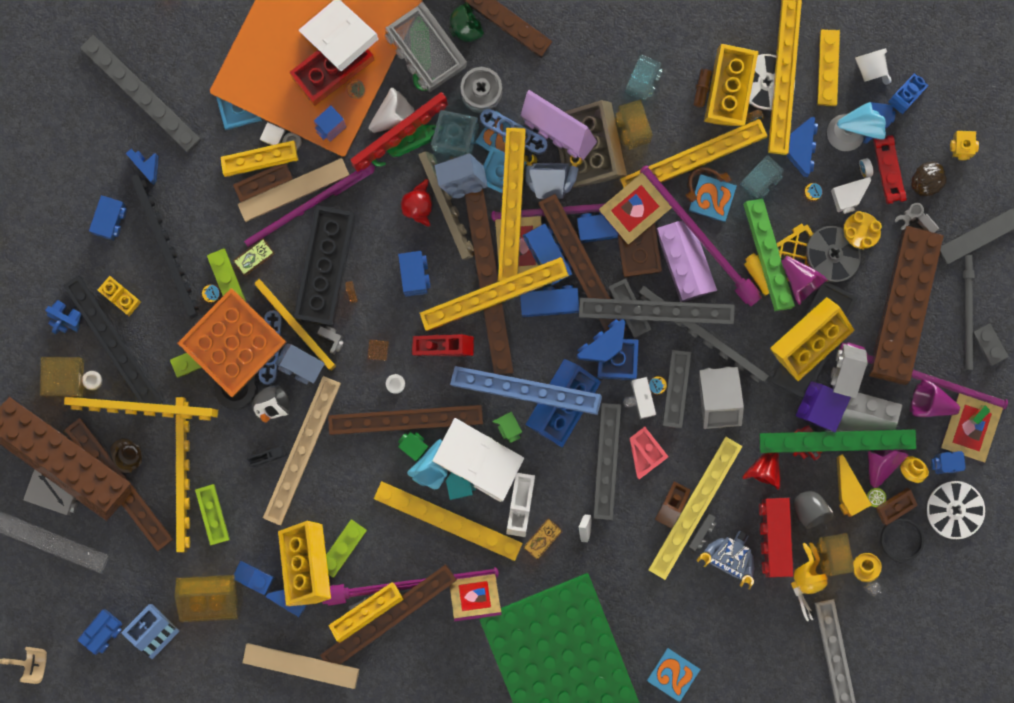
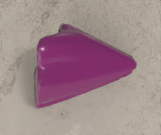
[781,256,827,305]
[910,379,960,417]
[868,450,909,488]

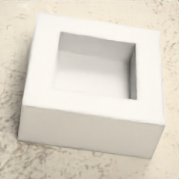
[260,122,285,145]

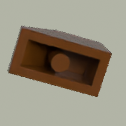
[655,481,691,528]

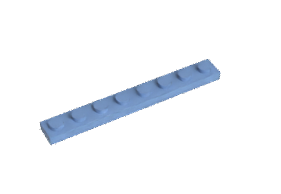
[450,366,602,415]

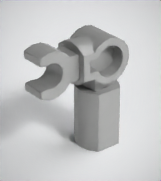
[894,203,939,233]

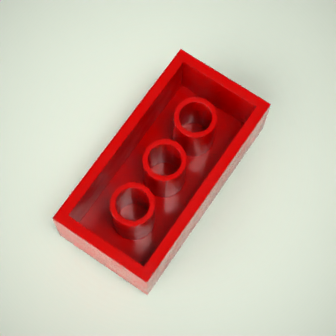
[289,49,374,106]
[759,498,793,577]

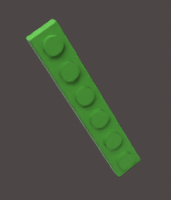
[743,199,795,311]

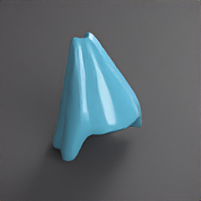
[837,102,886,139]
[407,439,448,490]

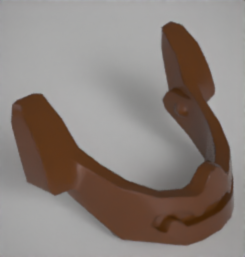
[685,167,731,202]

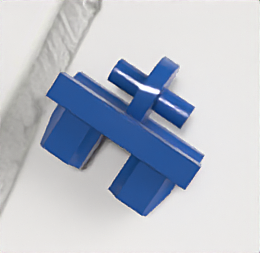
[45,300,82,334]

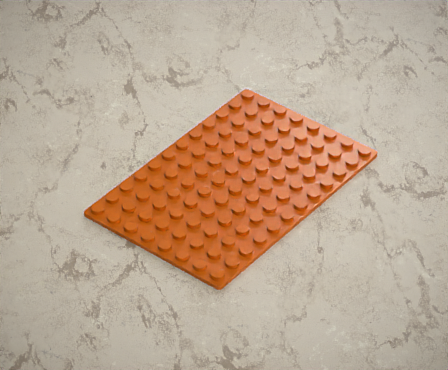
[210,0,423,157]

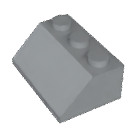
[836,393,902,432]

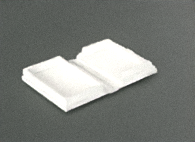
[299,0,379,71]
[432,418,524,502]

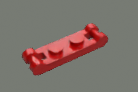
[873,135,907,205]

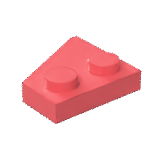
[629,427,668,479]

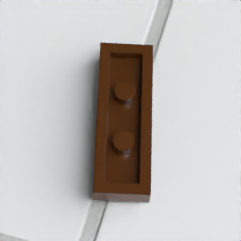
[233,163,293,202]

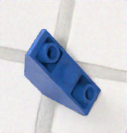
[888,73,928,115]
[786,117,818,177]
[577,319,625,363]

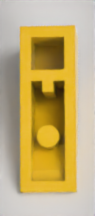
[837,454,872,517]

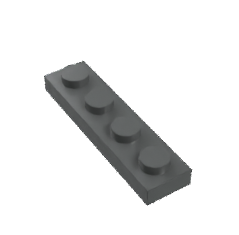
[663,350,691,429]

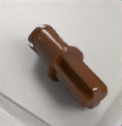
[694,69,712,108]

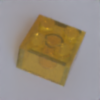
[615,99,653,149]
[40,357,84,397]
[817,533,855,576]

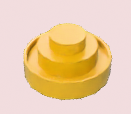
[900,456,929,483]
[853,553,882,582]

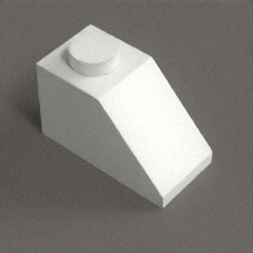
[831,177,871,214]

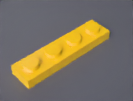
[817,30,840,106]
[221,140,298,177]
[328,582,404,643]

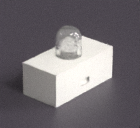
[623,377,656,419]

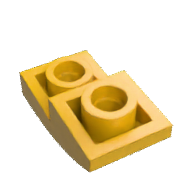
[98,276,141,316]

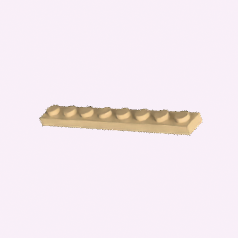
[263,376,341,526]

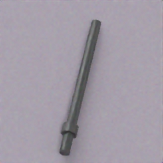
[963,255,975,370]

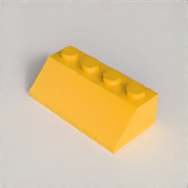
[704,44,758,126]
[770,297,855,381]
[278,521,331,606]

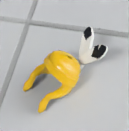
[791,543,828,621]

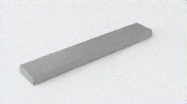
[814,599,856,703]

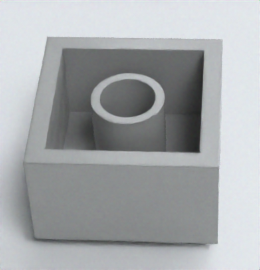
[830,344,867,398]

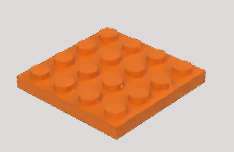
[178,288,287,397]

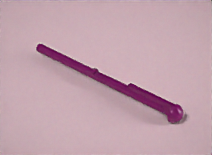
[244,162,375,247]

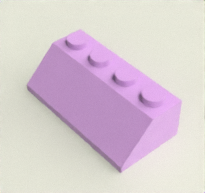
[521,90,597,160]
[656,221,717,302]

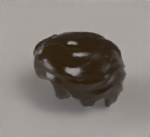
[912,161,947,196]

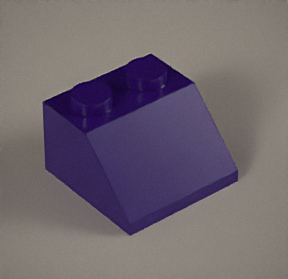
[796,381,851,432]

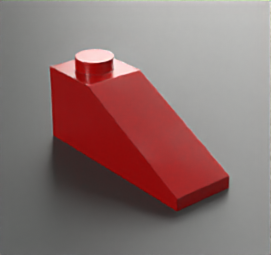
[412,334,474,356]

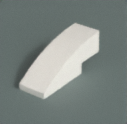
[506,473,535,537]

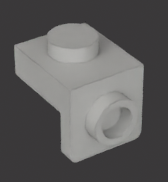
[317,326,344,355]

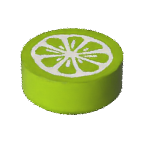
[866,488,886,508]

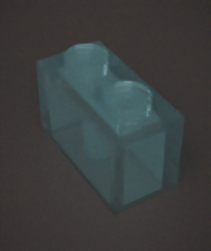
[625,55,663,101]
[740,155,784,200]

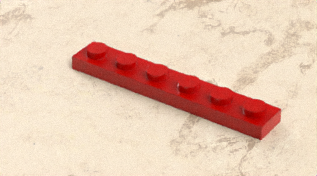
[350,92,448,172]

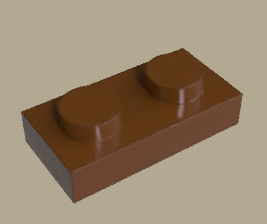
[876,488,918,525]

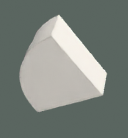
[579,515,592,542]

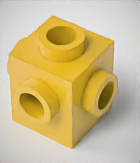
[950,131,979,160]

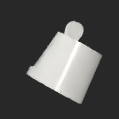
[855,48,891,85]

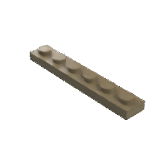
[418,151,474,260]

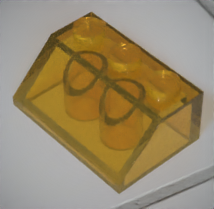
[175,575,238,622]

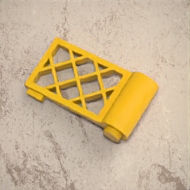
[744,223,813,296]

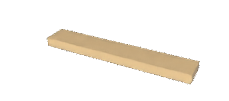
[238,158,349,222]
[243,643,360,689]

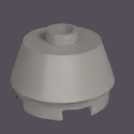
[827,114,865,151]

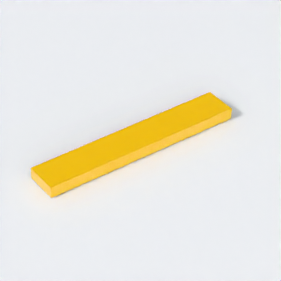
[254,279,336,371]

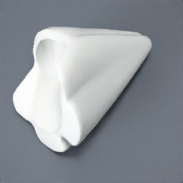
[369,88,414,133]

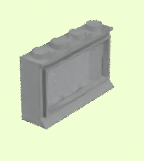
[384,1,467,93]

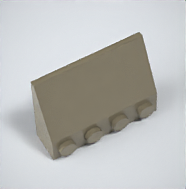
[559,100,627,188]

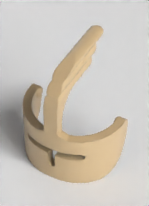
[0,647,47,684]

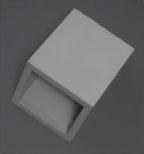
[699,366,744,429]

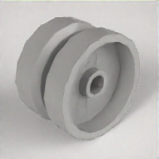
[460,67,502,113]

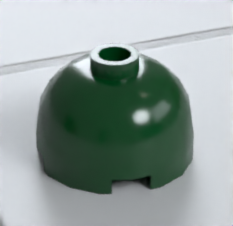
[449,3,484,42]

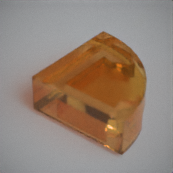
[345,281,358,303]

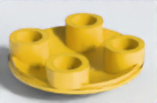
[844,211,882,249]

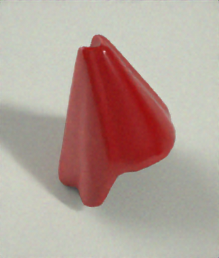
[743,453,780,490]

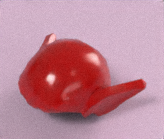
[401,179,432,227]

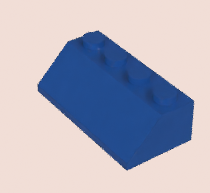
[525,359,601,448]

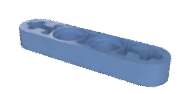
[480,109,547,155]
[259,310,282,385]

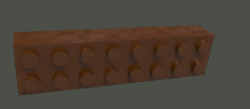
[868,226,944,385]
[0,397,132,521]

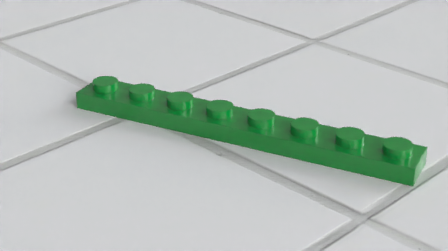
[759,430,916,453]

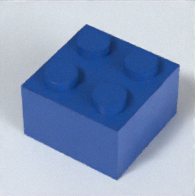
[398,251,431,297]
[597,339,639,380]

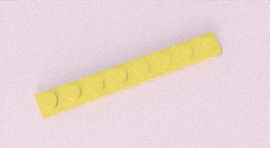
[648,437,742,580]

